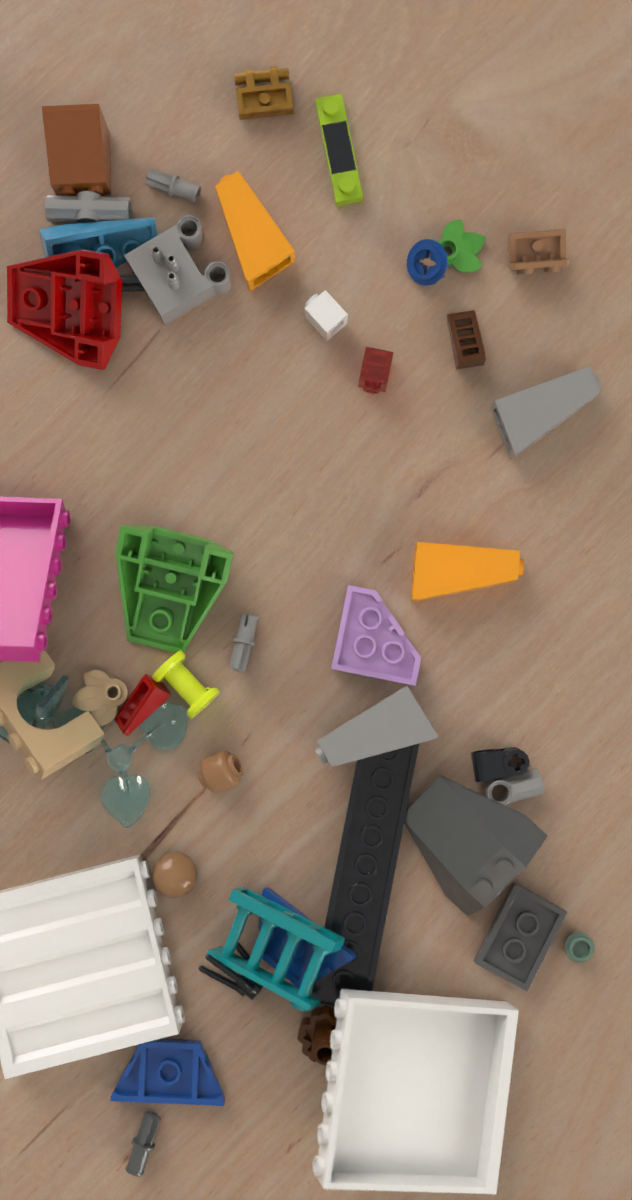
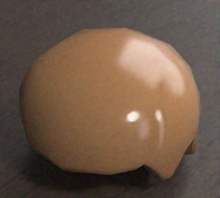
[153,852,197,899]

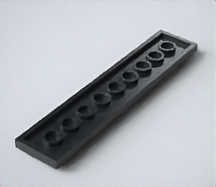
[311,744,419,1012]

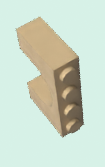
[0,651,105,780]

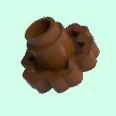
[297,1006,337,1065]

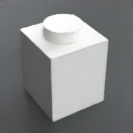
[304,290,348,341]

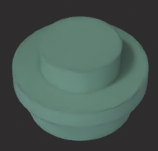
[564,932,594,963]

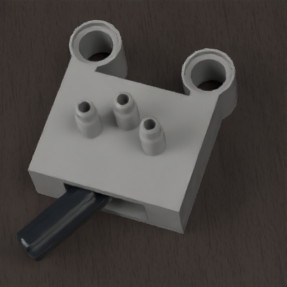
[120,215,232,325]

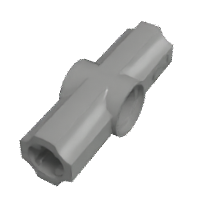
[44,191,132,223]

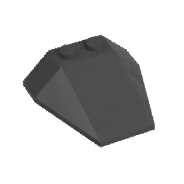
[404,775,547,916]

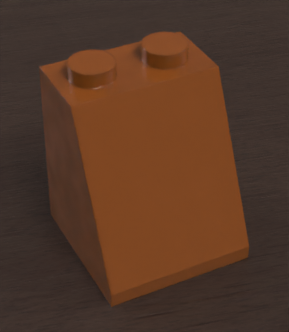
[42,104,111,196]

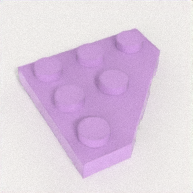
[331,585,421,686]

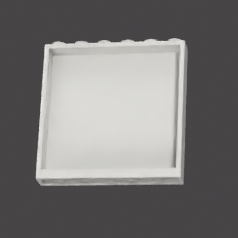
[313,989,519,1194]

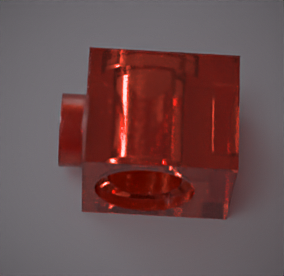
[358,347,394,394]

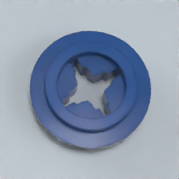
[407,239,449,286]

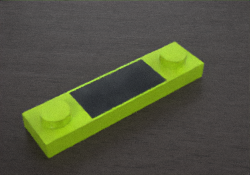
[315,94,363,207]

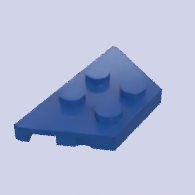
[258,887,357,988]
[110,1039,225,1106]

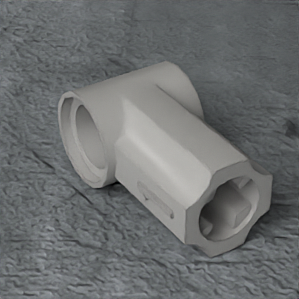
[484,769,545,806]

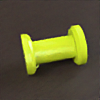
[152,650,220,719]

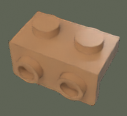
[508,229,569,274]

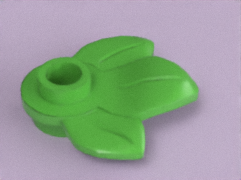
[437,219,485,273]

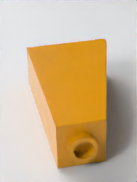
[215,171,296,291]
[410,542,524,602]

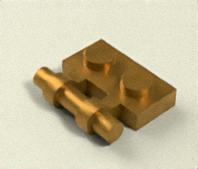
[234,66,294,120]

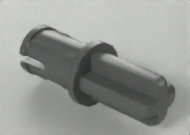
[125,1112,161,1177]

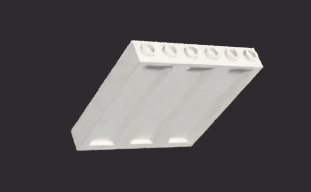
[0,854,185,1079]

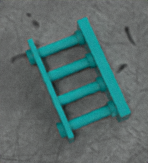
[207,887,345,1011]

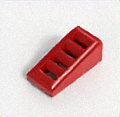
[114,674,171,736]

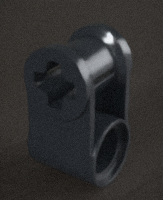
[471,747,530,782]

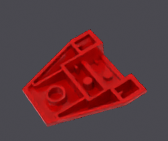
[7,249,122,370]

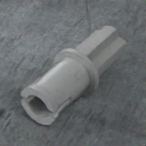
[146,169,201,204]
[230,614,259,672]

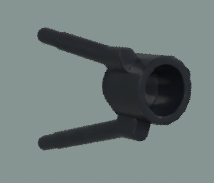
[199,942,263,1000]

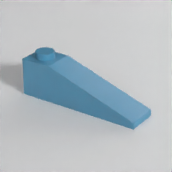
[39,217,158,268]

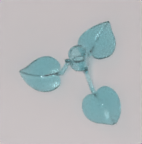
[52,703,188,828]

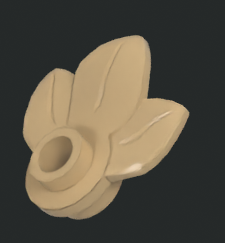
[72,670,129,727]

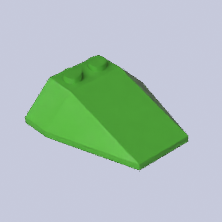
[115,525,234,653]

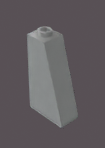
[491,366,601,459]
[315,686,438,767]

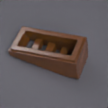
[447,310,486,369]

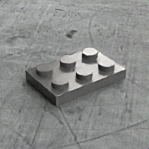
[474,882,567,991]

